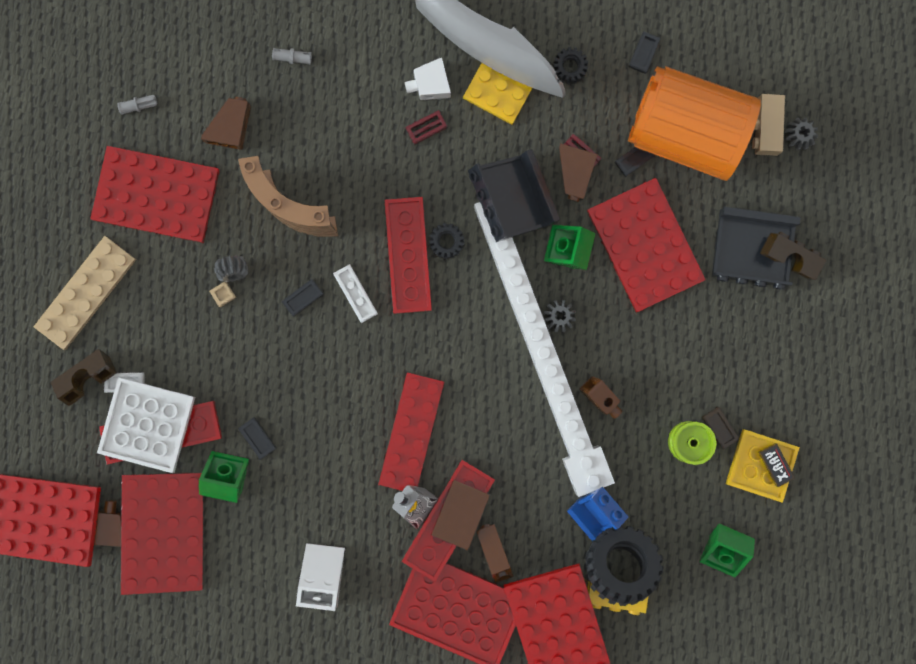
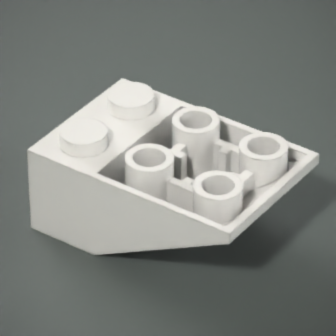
[296,543,345,611]

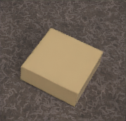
[209,282,237,307]

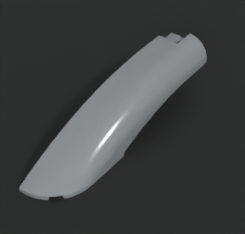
[415,0,566,98]

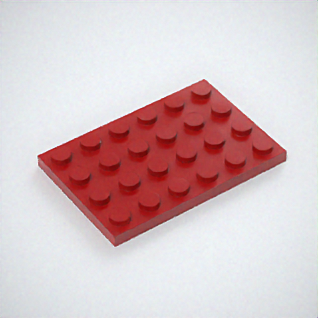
[90,146,220,243]
[587,178,706,313]
[121,473,203,595]
[0,474,101,567]
[389,563,516,664]
[504,563,611,664]

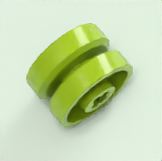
[668,421,717,465]

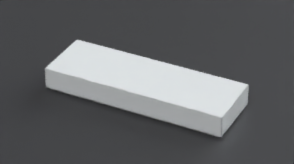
[333,264,378,323]

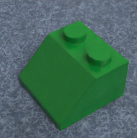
[544,225,595,270]
[199,451,249,503]
[700,524,755,577]

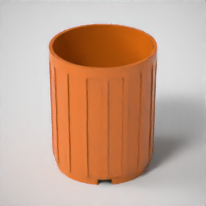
[628,66,761,181]

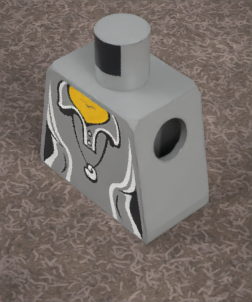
[392,485,438,529]

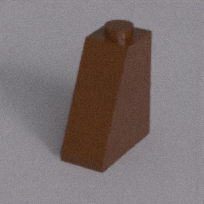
[201,97,251,150]
[559,143,597,202]
[476,524,514,583]

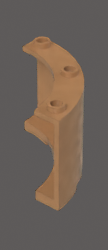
[238,156,338,237]

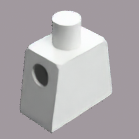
[405,58,451,100]

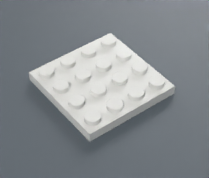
[97,377,195,473]

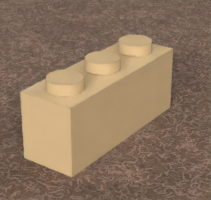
[752,94,785,156]

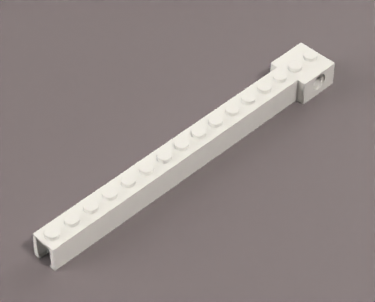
[474,202,615,497]

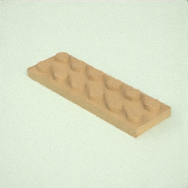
[34,236,137,350]

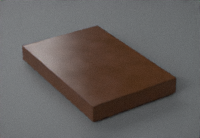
[431,480,490,550]

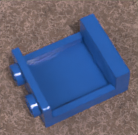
[567,487,628,541]

